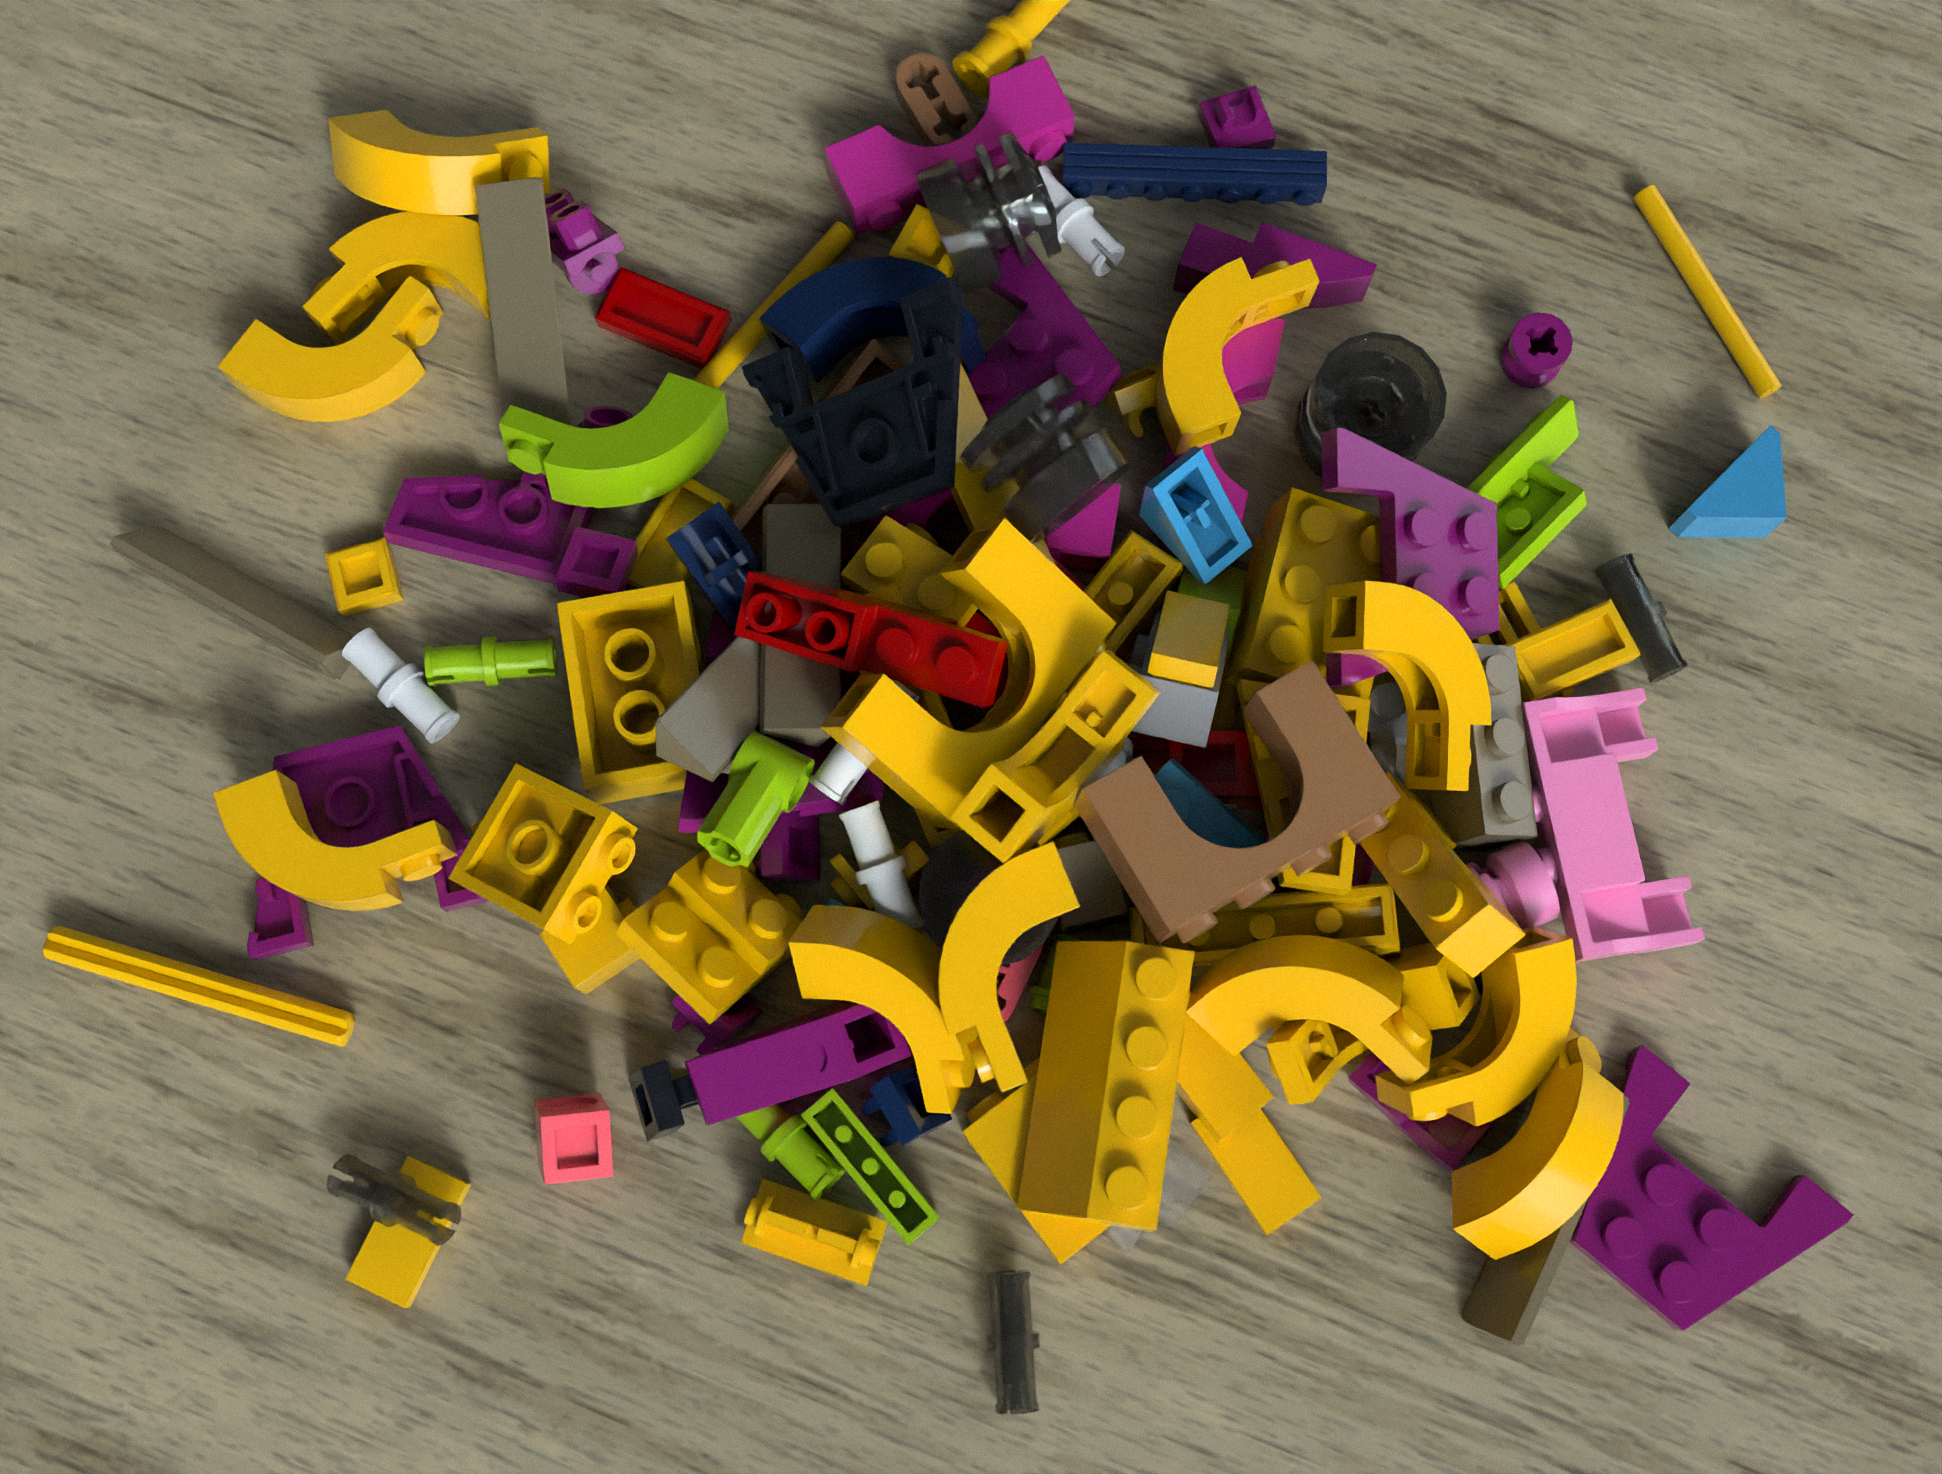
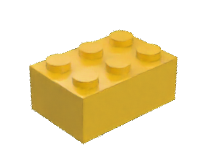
[1223,487,1381,699]
[557,581,722,804]

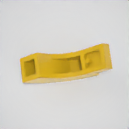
[328,110,550,215]
[302,211,491,345]
[1156,257,1320,456]
[217,275,444,422]
[1323,581,1491,791]
[950,650,1161,863]
[213,770,458,911]
[938,842,1080,1093]
[788,905,978,1114]
[1375,926,1577,1127]
[1186,935,1432,1086]
[1266,942,1481,1105]
[1452,1028,1624,1260]

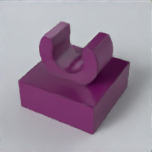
[1198,85,1276,149]
[555,526,638,599]
[752,811,820,884]
[671,995,762,1055]

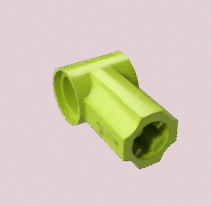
[697,731,815,867]

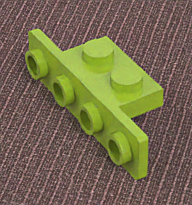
[1466,395,1587,589]

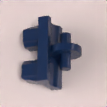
[666,502,762,633]

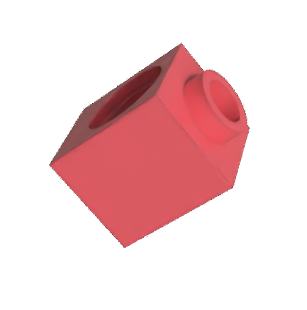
[534,1093,613,1185]

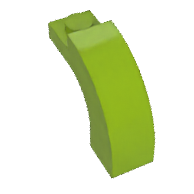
[499,372,729,508]

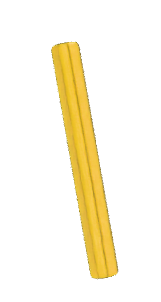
[42,925,356,1046]

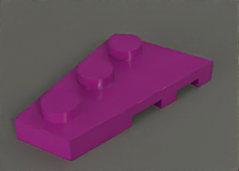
[383,473,595,585]

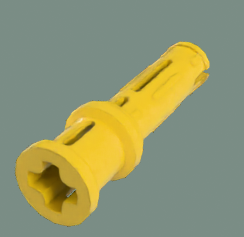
[952,0,1070,99]

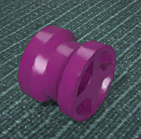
[1500,312,1573,389]

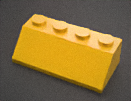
[1017,941,1195,1232]

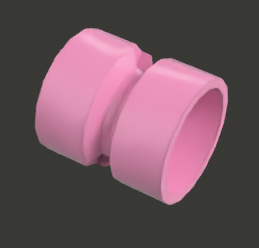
[1466,841,1560,929]

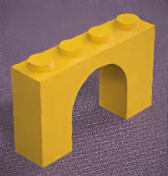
[820,518,1116,831]
[962,989,1274,1265]

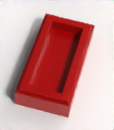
[595,267,732,369]

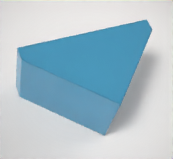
[1668,425,1787,538]
[1139,445,1253,585]

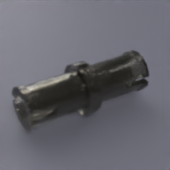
[1594,553,1688,684]
[327,1154,461,1245]
[986,1270,1040,1414]

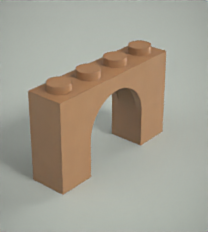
[1074,660,1401,944]

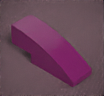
[1173,222,1377,309]

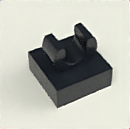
[629,1060,699,1142]

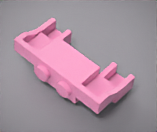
[1522,687,1705,962]

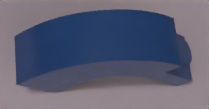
[759,257,986,383]

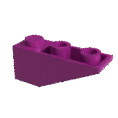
[684,1000,912,1125]

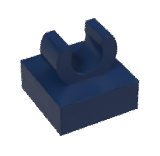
[861,1064,953,1146]

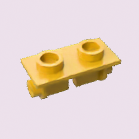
[741,1179,888,1286]

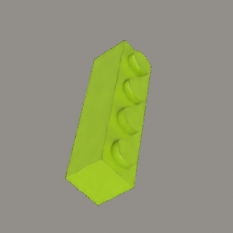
[801,1088,941,1246]

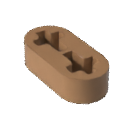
[895,53,977,147]

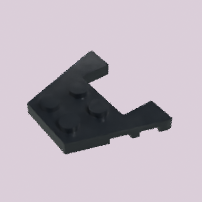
[742,277,963,528]

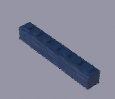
[1062,143,1327,206]

